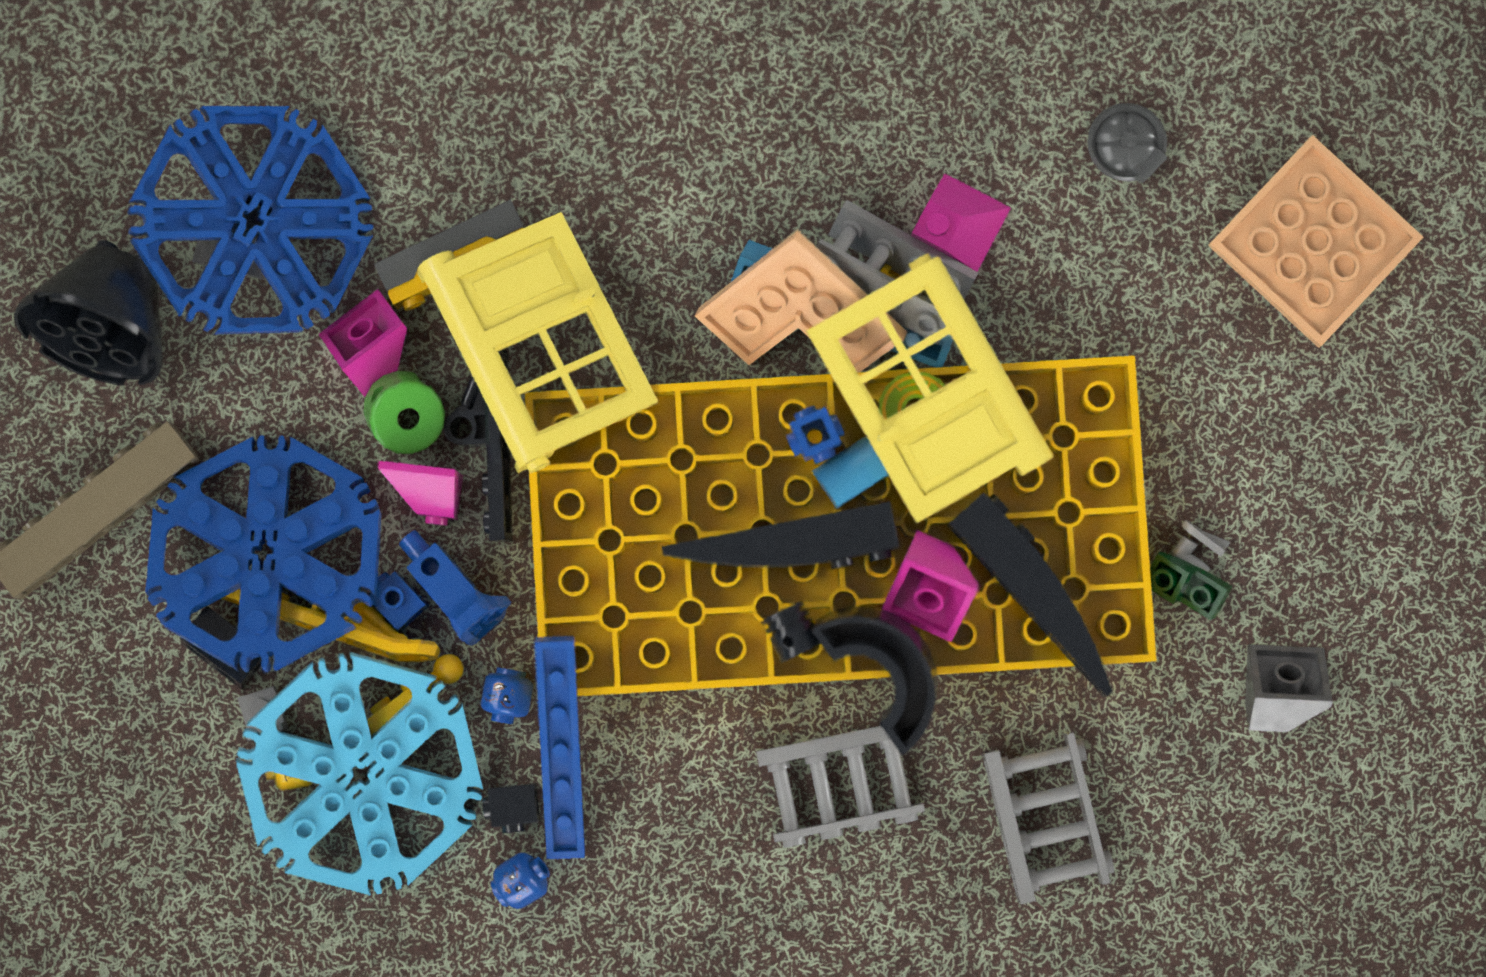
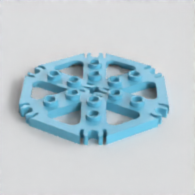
[236,652,483,895]

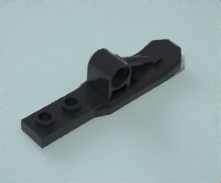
[443,348,513,542]

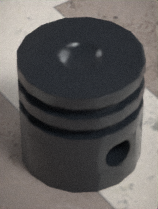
[761,601,821,663]

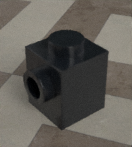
[482,783,540,833]

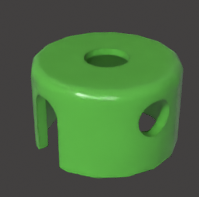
[363,371,445,454]

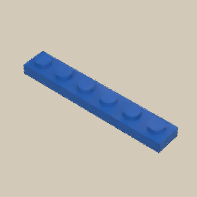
[535,636,585,859]

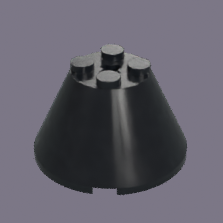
[14,240,163,386]

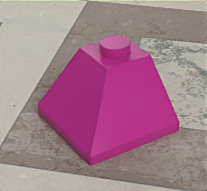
[911,173,1011,272]
[318,289,407,397]
[378,461,463,526]
[882,530,979,642]

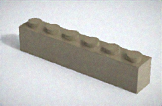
[0,421,202,599]

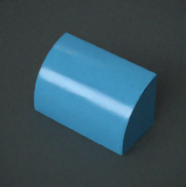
[812,435,889,509]

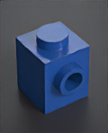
[369,571,429,631]

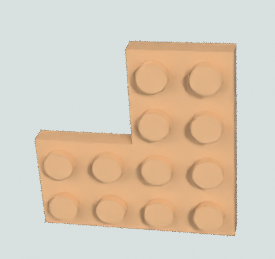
[695,230,907,372]

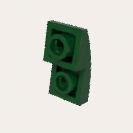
[1150,551,1233,621]

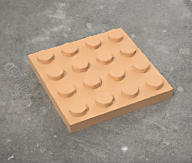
[1208,135,1423,348]

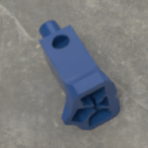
[399,530,511,646]

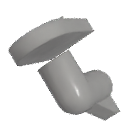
[1171,519,1231,572]

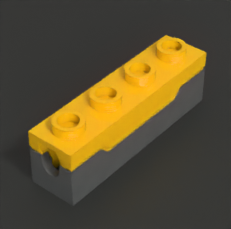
[374,200,524,311]

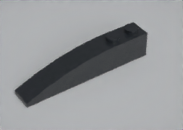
[947,492,1113,697]
[662,502,899,569]

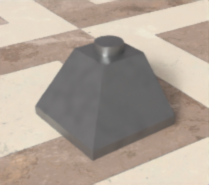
[1245,644,1333,732]

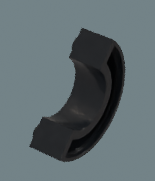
[811,606,938,755]

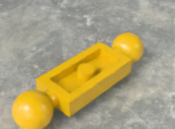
[367,654,464,736]

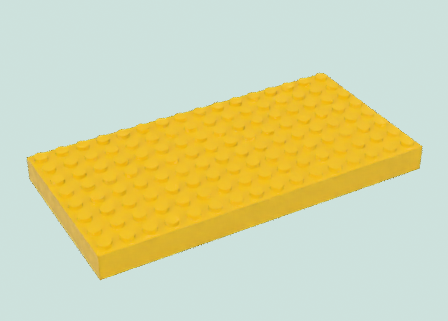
[525,355,1157,697]

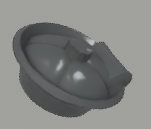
[1087,103,1167,183]

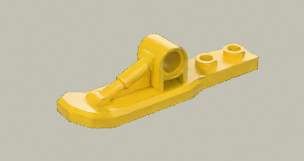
[221,588,440,662]

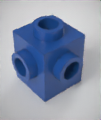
[786,406,845,464]

